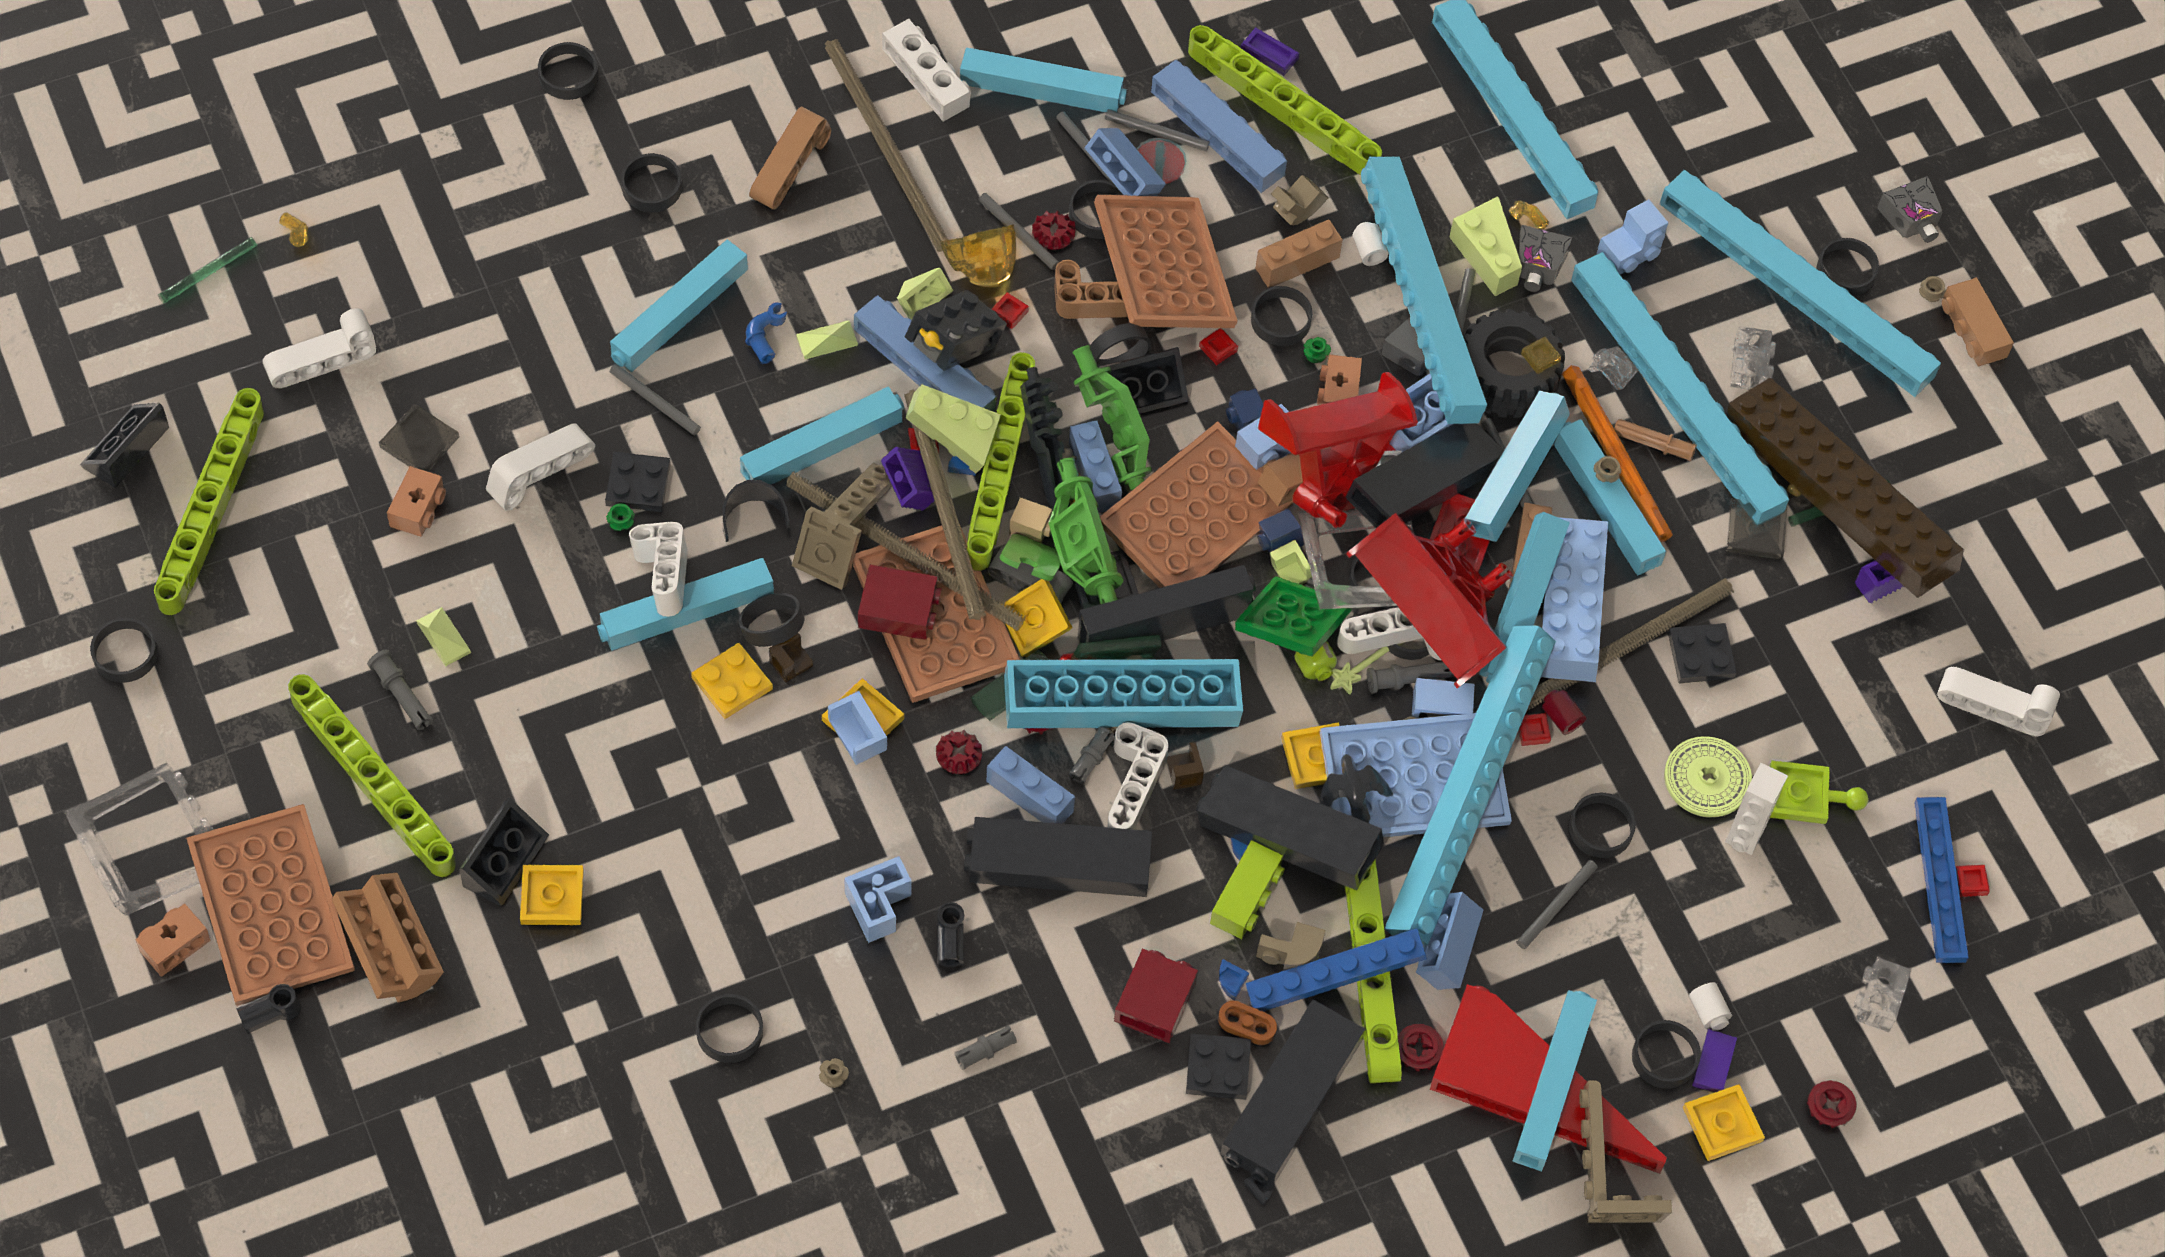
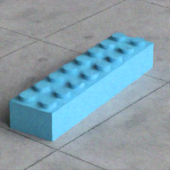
[1004,659,1243,728]

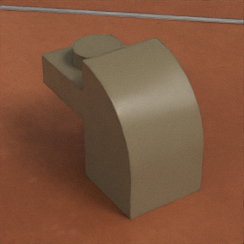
[1271,175,1329,225]
[1256,922,1326,971]

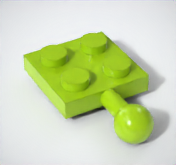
[1769,760,1868,824]

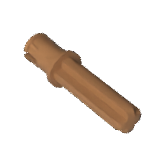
[1614,419,1697,461]

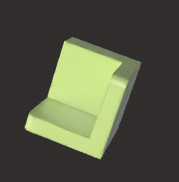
[1270,540,1313,585]

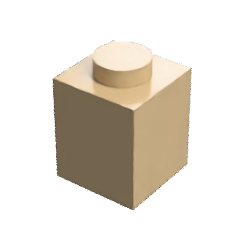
[1009,498,1052,543]

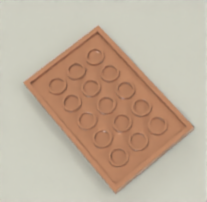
[1094,195,1238,328]
[1100,421,1294,588]
[853,521,1020,703]
[187,804,355,1006]

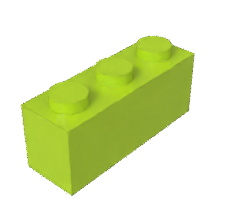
[1210,840,1285,939]

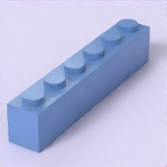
[1151,60,1287,193]
[854,295,996,412]

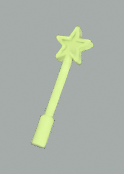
[1330,642,1405,694]

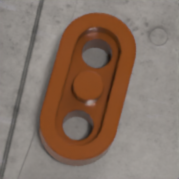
[1218,1001,1277,1045]

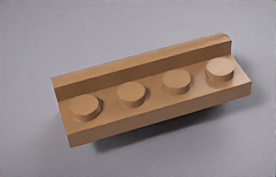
[332,873,444,1002]

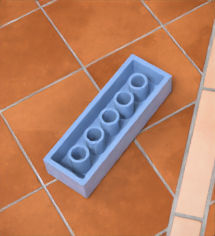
[1541,517,1608,682]

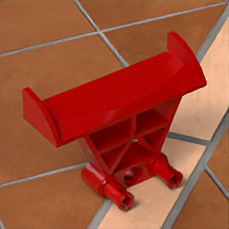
[1258,372,1418,528]
[1346,513,1513,688]

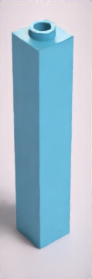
[960,47,1127,112]
[610,239,748,372]
[740,386,904,485]
[1465,391,1570,542]
[1553,419,1666,576]
[1479,512,1570,683]
[597,558,774,651]
[1513,990,1597,1171]

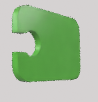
[1000,534,1061,581]

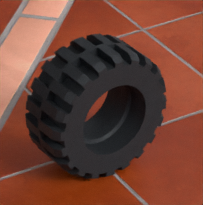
[1463,309,1565,418]

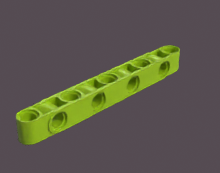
[1188,25,1382,175]
[967,352,1035,571]
[154,388,264,615]
[288,674,456,877]
[1345,860,1402,1083]

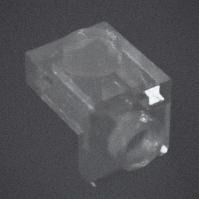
[1588,346,1638,390]

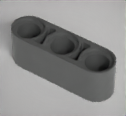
[987,545,1073,604]

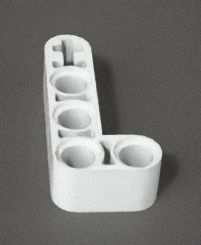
[263,308,376,388]
[486,423,595,511]
[629,522,688,617]
[1337,607,1441,660]
[1937,667,2060,736]
[1107,722,1169,830]

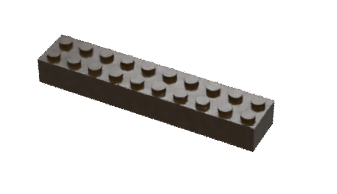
[1726,377,1964,598]

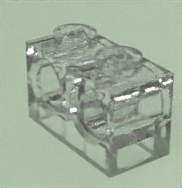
[1730,326,1776,390]
[1853,957,1911,1032]

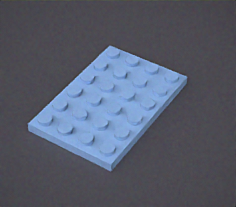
[1320,713,1512,837]

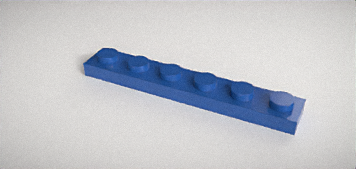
[1914,797,1968,963]
[1245,928,1427,1012]

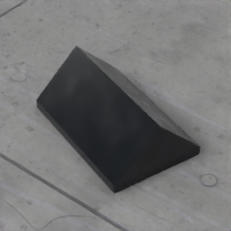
[1098,347,1189,414]
[80,403,169,488]
[459,798,549,906]

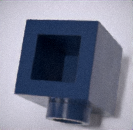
[1226,389,1263,432]
[1257,508,1305,552]

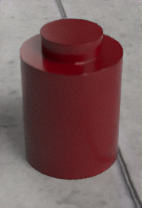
[1542,689,1586,735]

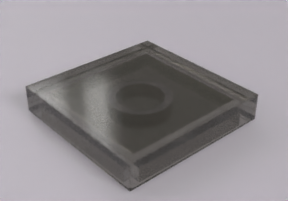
[378,404,459,472]
[1726,498,1787,560]

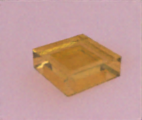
[1521,337,1561,374]

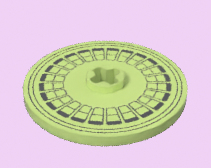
[1664,736,1752,817]

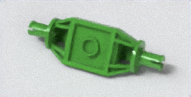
[1073,345,1153,491]
[1048,458,1123,604]

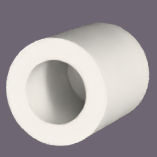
[1353,222,1389,266]
[1689,982,1732,1031]

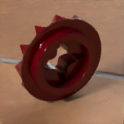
[1032,210,1076,249]
[936,730,982,774]
[1398,1024,1444,1071]
[1807,1080,1857,1128]

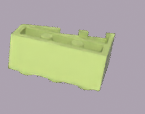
[1449,197,1522,296]
[906,384,1001,474]

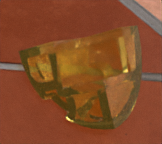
[940,224,1016,287]

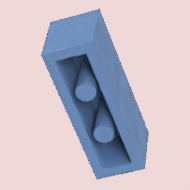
[1085,128,1166,196]
[1069,420,1122,513]
[986,746,1075,824]
[1416,892,1483,990]

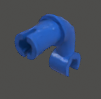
[745,302,787,364]

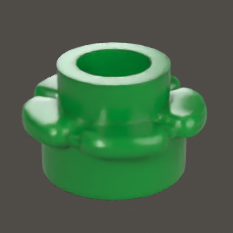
[1304,337,1331,363]
[606,504,635,531]

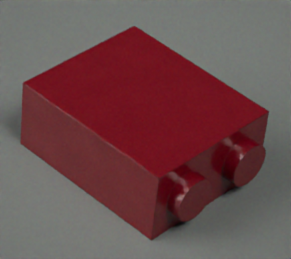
[858,564,942,640]
[1114,948,1198,1043]

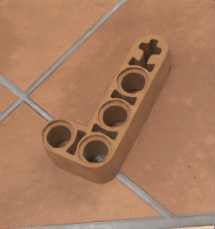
[749,107,831,210]
[1054,260,1128,319]

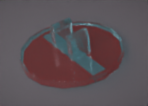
[1136,138,1187,184]

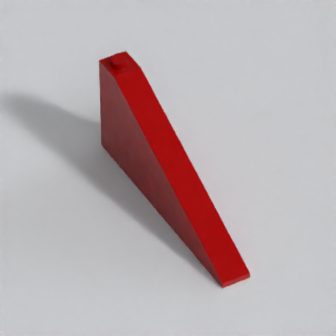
[1430,984,1667,1174]

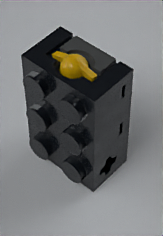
[904,290,1007,371]

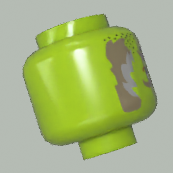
[1294,641,1337,681]

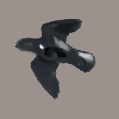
[1319,754,1393,823]

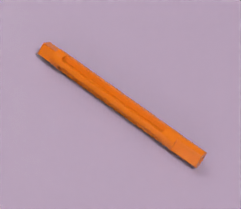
[1562,365,1673,542]

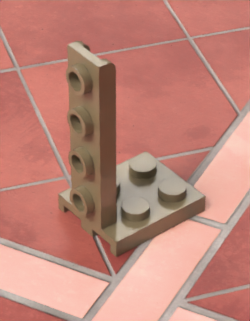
[792,462,892,590]
[1579,1081,1672,1223]

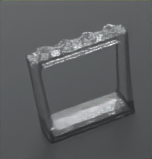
[1298,510,1414,609]
[64,762,213,916]

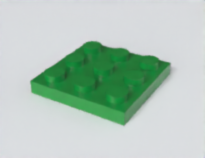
[1235,576,1352,657]

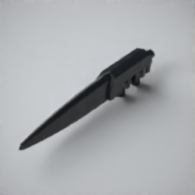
[1020,367,1070,511]

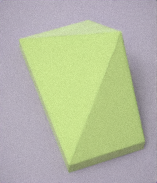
[897,268,953,320]
[796,320,858,359]
[416,607,471,667]

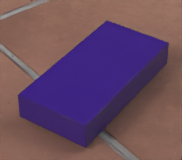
[1240,27,1300,76]
[1692,1029,1737,1093]

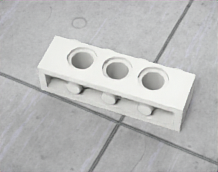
[882,19,971,122]
[1725,763,1788,855]

